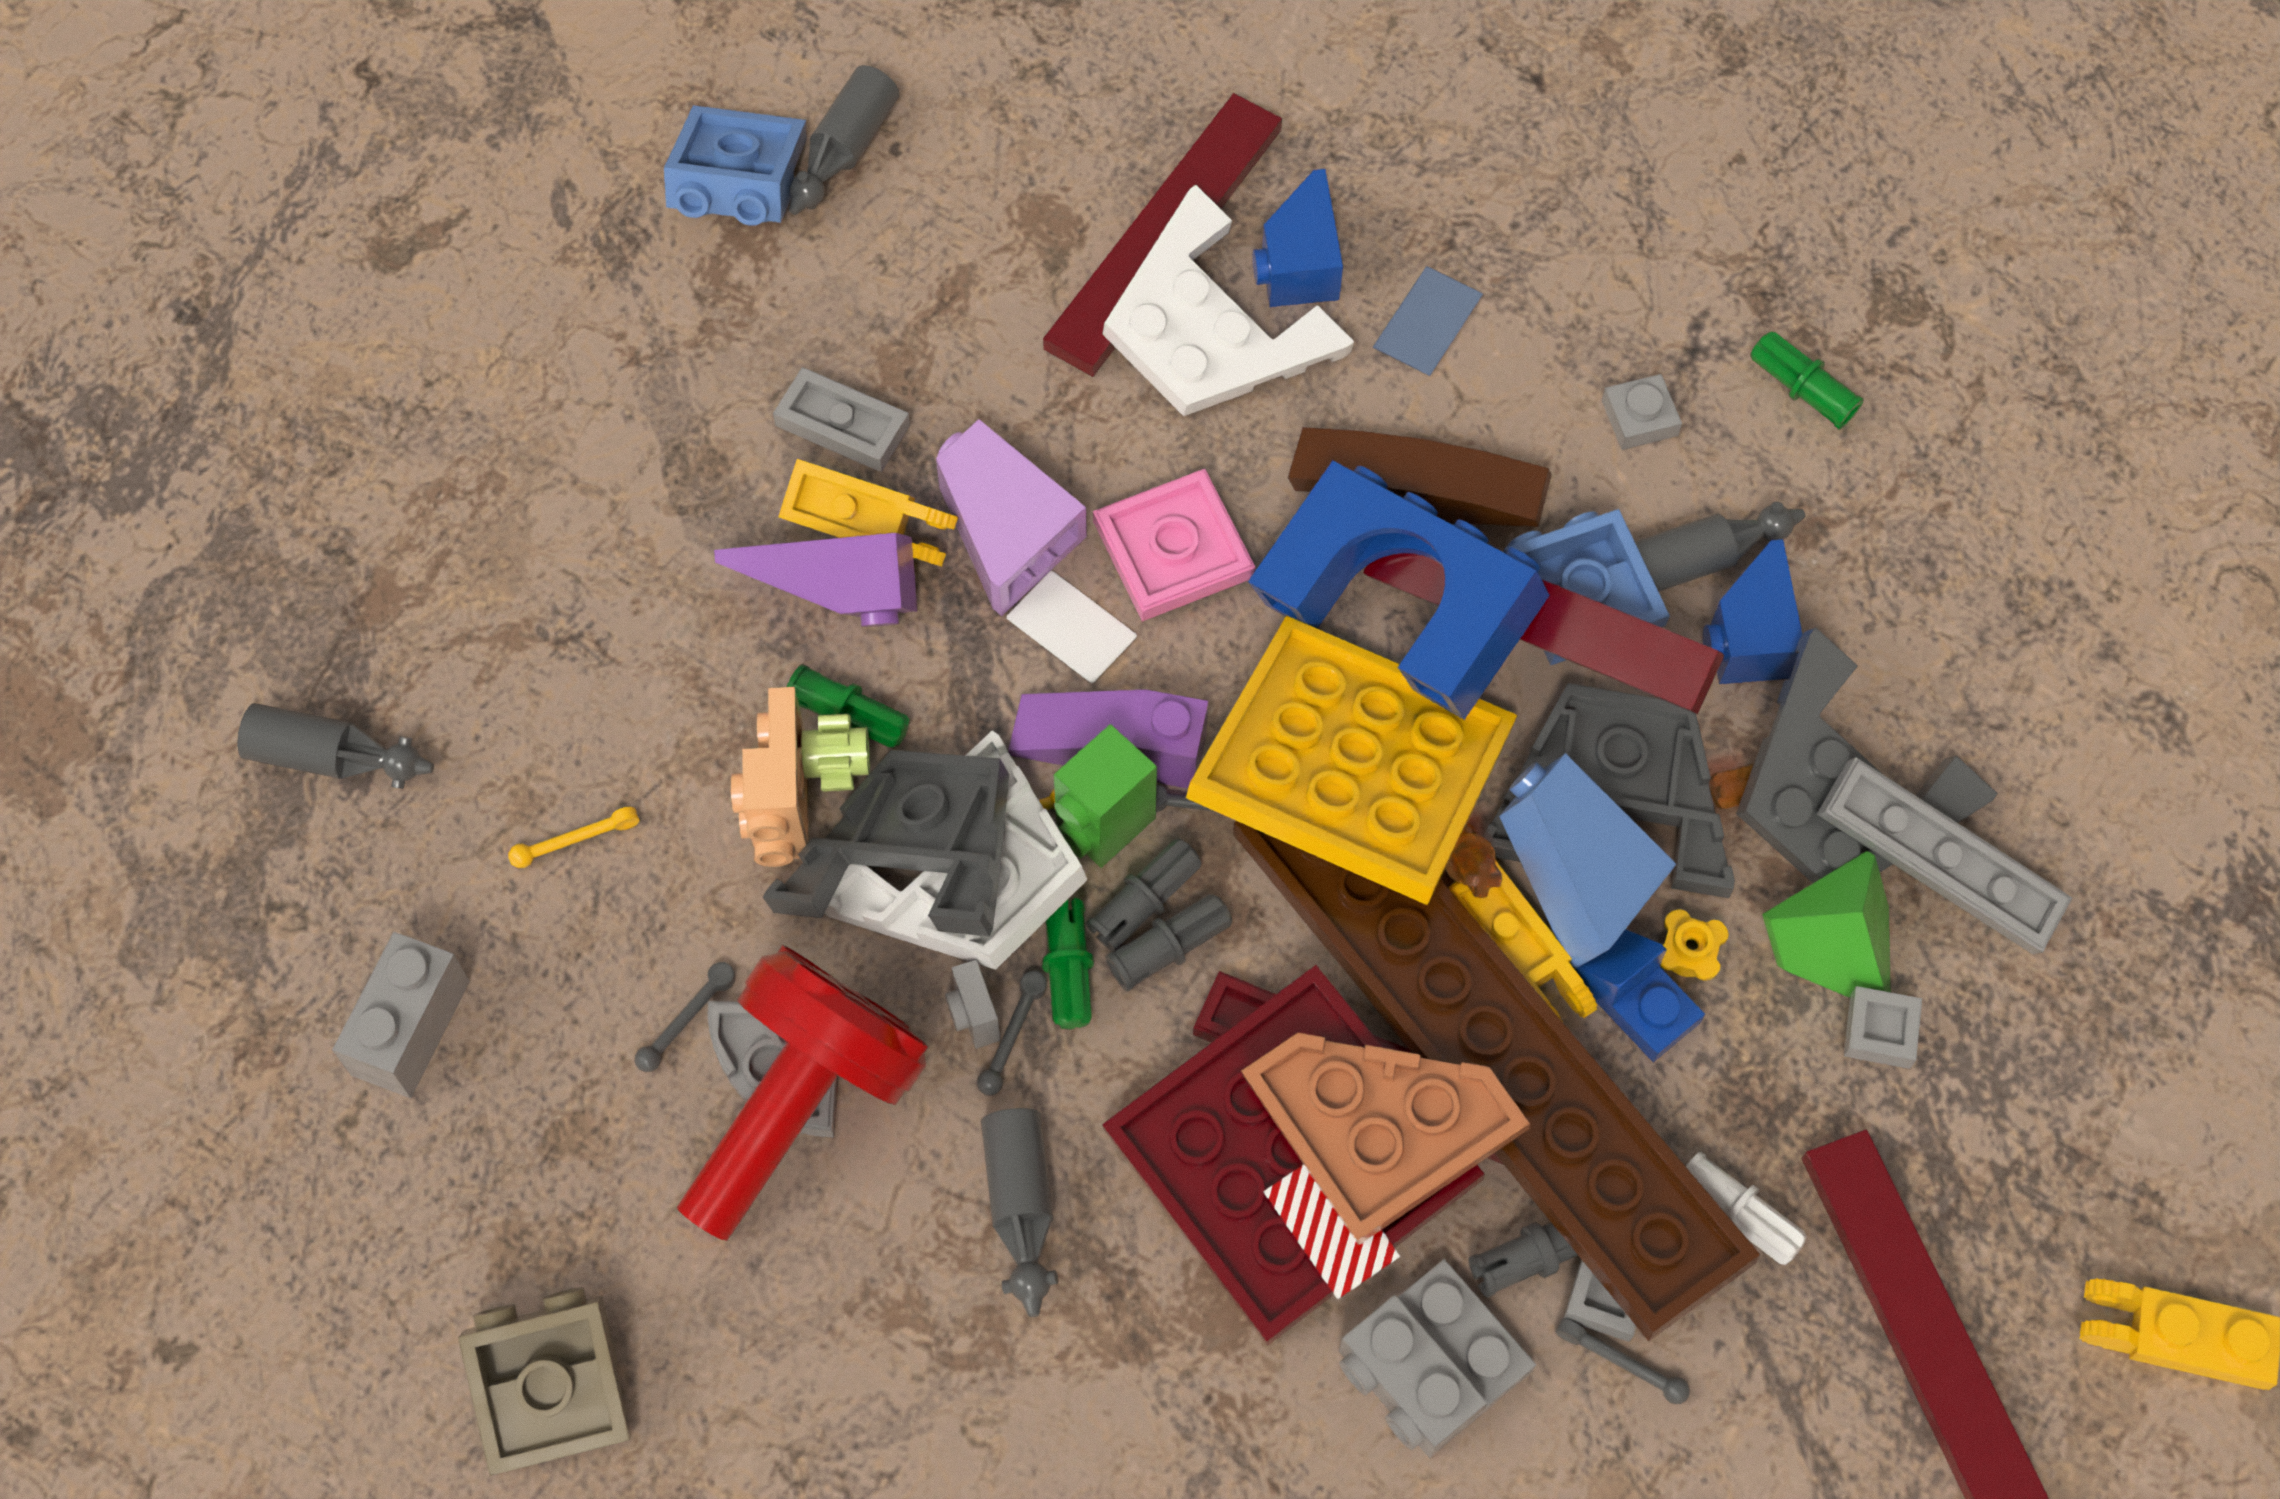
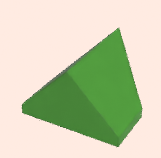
[1762,851,1891,998]

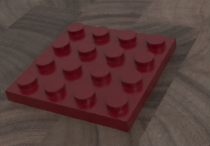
[1102,965,1485,1346]

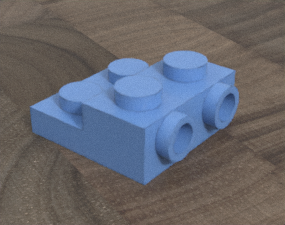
[664,105,806,226]
[1503,509,1670,666]

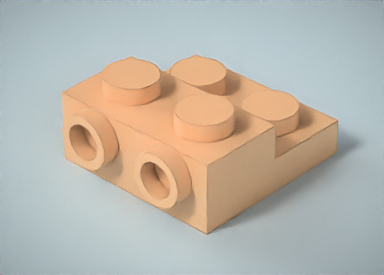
[731,687,809,867]

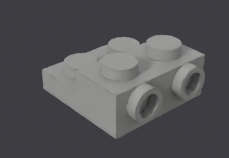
[1339,1259,1536,1459]

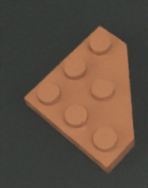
[1241,1033,1530,1245]

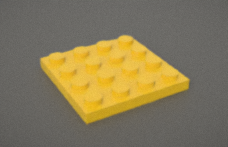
[1186,615,1518,905]

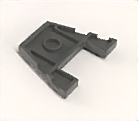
[1736,627,1998,883]
[1479,683,1735,898]
[763,750,1010,937]

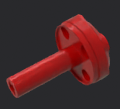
[676,945,929,1241]

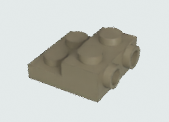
[458,1287,632,1476]

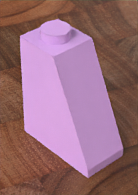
[936,419,1087,616]

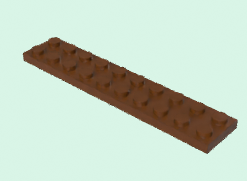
[1233,821,1760,1341]

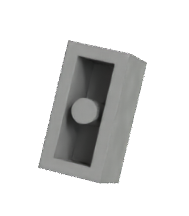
[332,932,470,1098]

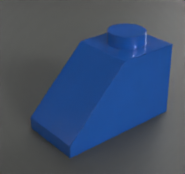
[1252,169,1343,307]
[1702,539,1803,684]

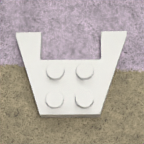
[1102,185,1354,416]
[824,730,1087,970]

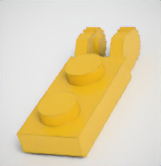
[778,459,958,567]
[1448,859,1598,1022]
[2079,1278,2280,1390]

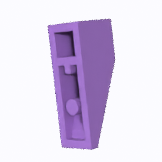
[714,533,917,627]
[1008,689,1208,789]

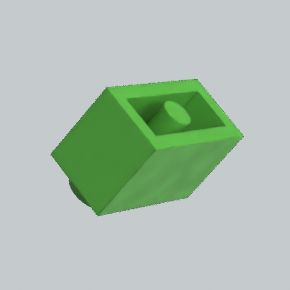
[1054,724,1157,868]

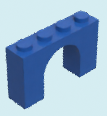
[1248,461,1550,720]

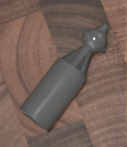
[789,65,900,215]
[1635,502,1805,592]
[237,703,434,789]
[981,1108,1058,1317]

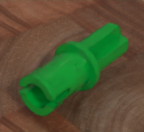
[1750,332,1864,430]
[787,664,910,748]
[1041,898,1094,1030]

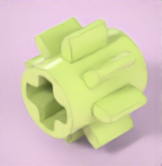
[801,714,870,792]

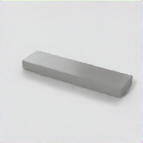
[1817,757,2072,954]

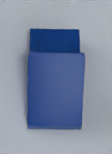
[1571,929,1705,1063]

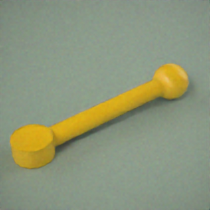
[508,806,640,869]

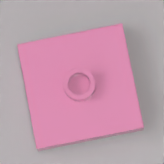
[1093,469,1256,622]

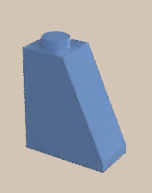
[1499,753,1676,969]

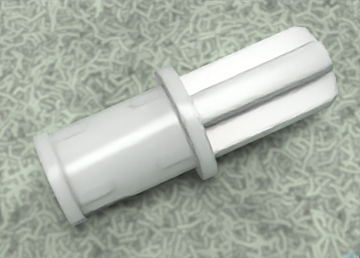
[1686,1151,1807,1265]

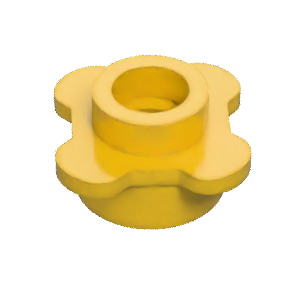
[1660,909,1729,981]

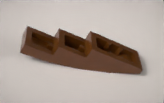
[1288,427,1552,527]

